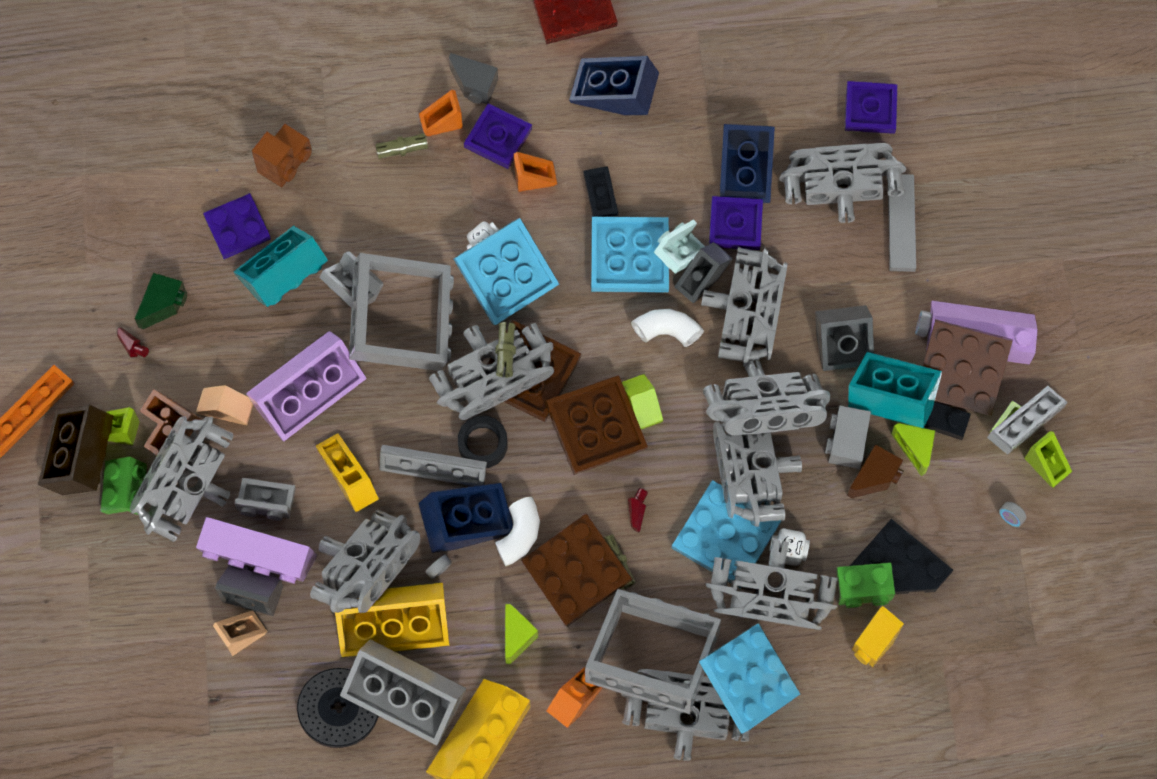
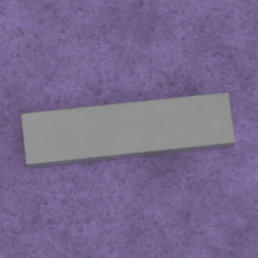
[888,174,916,272]
[987,386,1068,455]
[379,445,487,486]

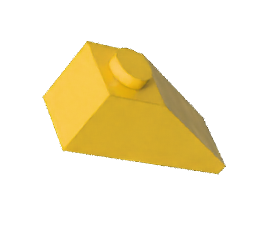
[316,433,379,512]
[852,606,904,667]

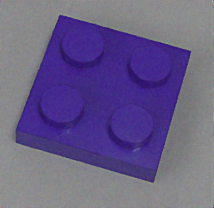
[845,81,898,134]
[464,103,532,169]
[203,193,271,259]
[709,196,763,250]

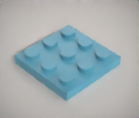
[591,217,669,292]
[453,218,559,325]
[672,480,781,589]
[699,623,800,734]

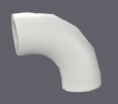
[631,309,704,347]
[495,497,540,567]

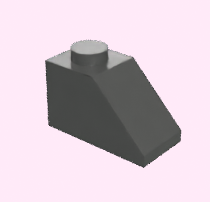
[449,53,498,104]
[675,242,733,303]

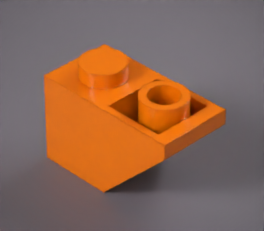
[546,667,603,728]

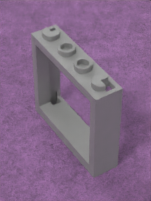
[349,253,454,371]
[585,589,721,714]

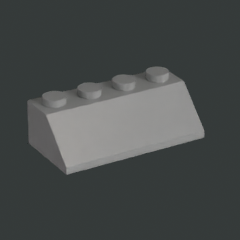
[340,639,467,745]

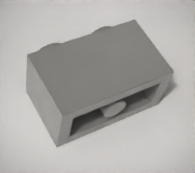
[825,406,871,469]

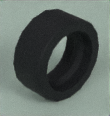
[458,415,508,468]

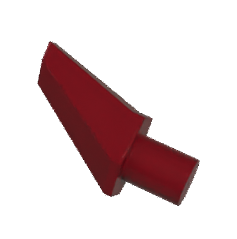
[117,327,149,357]
[628,488,648,533]

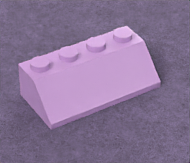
[926,301,1037,364]
[246,331,367,442]
[196,517,317,584]

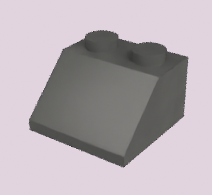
[815,305,874,371]
[215,565,283,616]

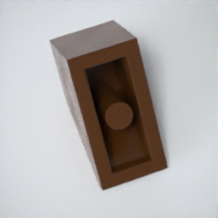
[847,444,904,498]

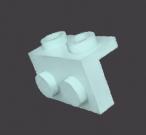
[654,220,705,274]

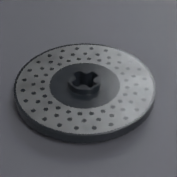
[297,668,379,748]

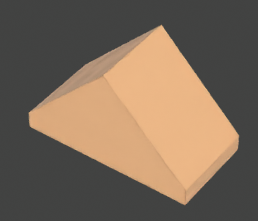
[196,385,253,425]
[213,610,268,656]

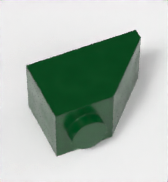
[134,273,187,329]

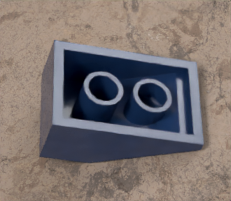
[569,56,659,115]
[720,124,775,203]
[418,483,513,553]

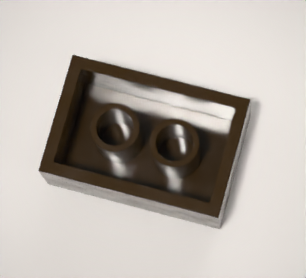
[38,404,114,495]

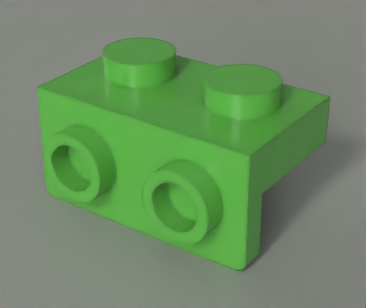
[100,457,147,515]
[836,563,895,608]

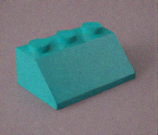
[233,226,328,307]
[848,352,942,428]

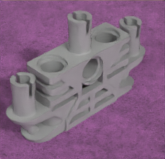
[779,143,906,223]
[701,247,788,367]
[429,323,554,420]
[703,360,830,435]
[130,416,233,542]
[713,421,802,527]
[310,509,420,613]
[705,539,838,630]
[621,669,750,761]

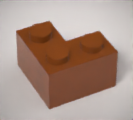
[252,124,312,188]
[140,389,203,455]

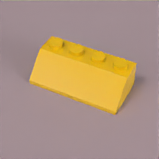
[335,583,449,657]
[426,679,531,779]

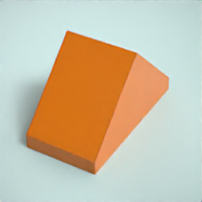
[419,90,463,136]
[514,152,557,192]

